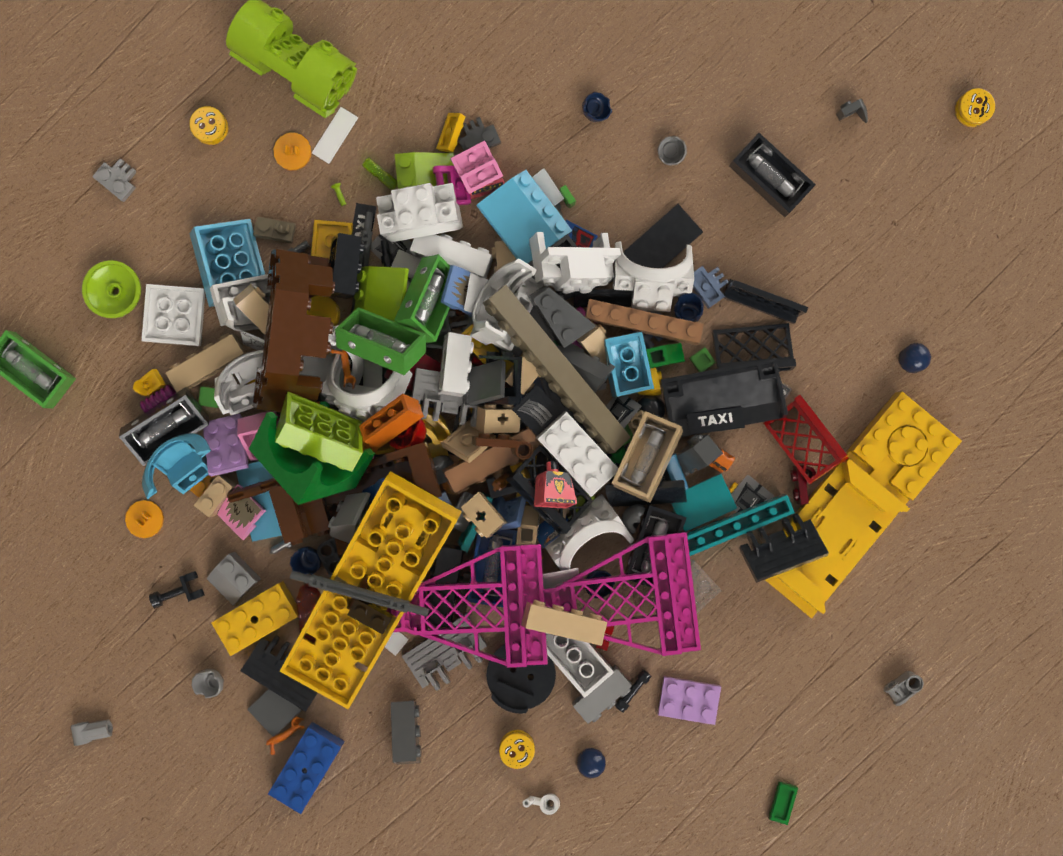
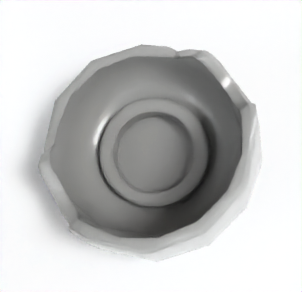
[657,136,687,166]
[191,669,224,698]

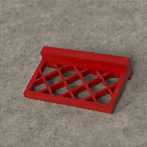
[763,395,849,485]

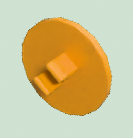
[273,132,312,171]
[125,500,164,538]

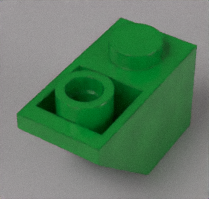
[646,343,685,369]

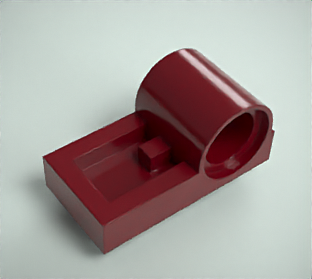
[791,465,816,505]

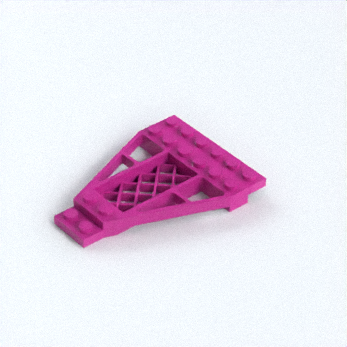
[544,532,701,656]
[386,544,548,668]

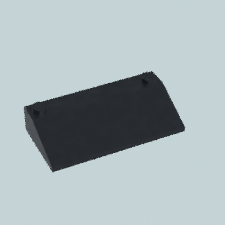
[661,358,788,437]

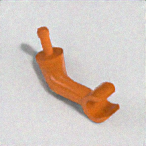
[330,349,356,389]
[266,717,304,755]

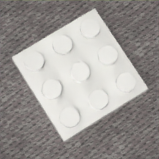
[141,284,205,346]

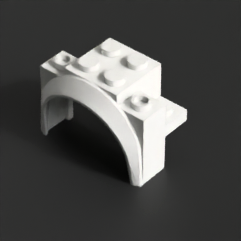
[376,183,463,242]
[529,232,621,294]
[612,241,694,312]
[470,258,543,352]
[321,350,412,423]

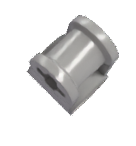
[883,671,924,706]

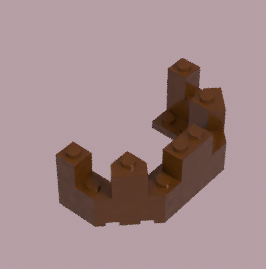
[252,249,335,412]
[268,442,442,546]

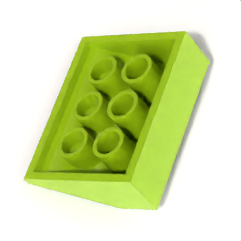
[395,152,454,189]
[352,266,409,322]
[275,392,363,472]

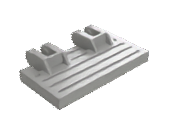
[411,368,485,427]
[402,613,487,691]

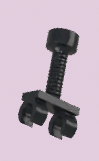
[149,571,205,609]

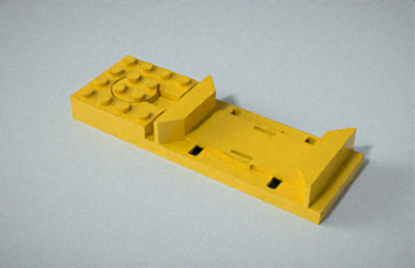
[765,392,962,619]
[280,471,462,709]

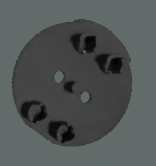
[486,644,556,714]

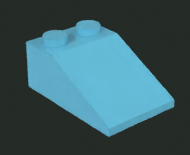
[604,332,654,397]

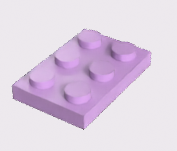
[203,413,249,477]
[657,676,721,725]

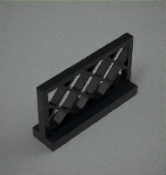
[723,279,809,324]
[712,323,796,372]
[506,445,593,535]

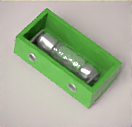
[394,254,450,343]
[335,307,426,375]
[0,330,76,409]

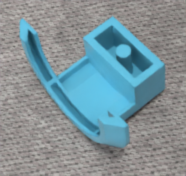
[142,433,211,499]

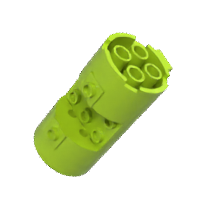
[226,0,357,118]

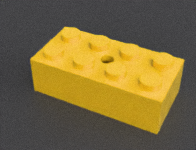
[211,581,302,656]

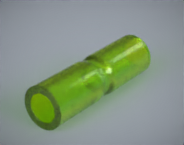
[362,157,397,190]

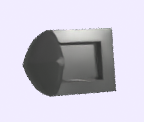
[836,99,868,123]

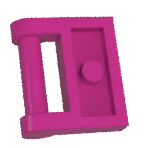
[433,166,471,205]

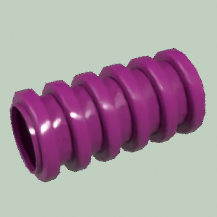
[140,384,176,413]

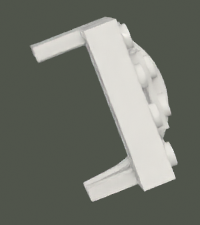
[210,274,271,331]
[214,350,263,416]
[544,494,634,578]

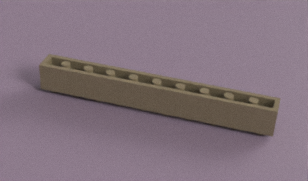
[483,284,631,454]

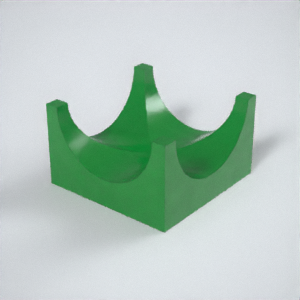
[249,401,375,505]

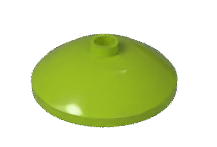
[82,260,141,319]

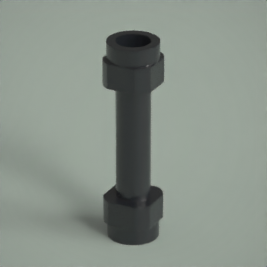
[615,669,652,713]

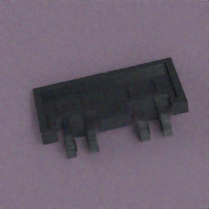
[739,514,829,583]
[240,635,318,712]

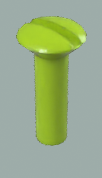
[331,183,346,206]

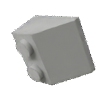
[328,492,370,543]
[207,552,261,606]

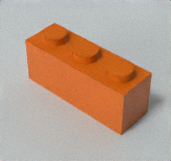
[359,394,424,448]

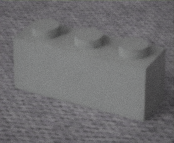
[572,665,632,724]

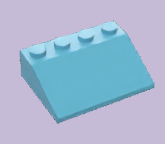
[476,170,572,264]
[189,219,265,307]
[236,461,282,542]

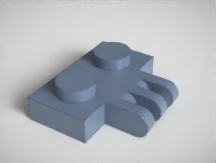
[693,266,729,309]

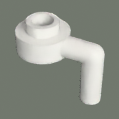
[523,793,560,815]

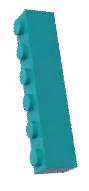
[687,494,795,556]

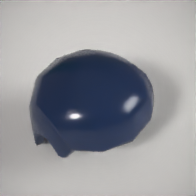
[582,92,612,122]
[674,293,704,322]
[899,343,931,373]
[290,546,322,575]
[585,569,615,598]
[577,748,606,779]

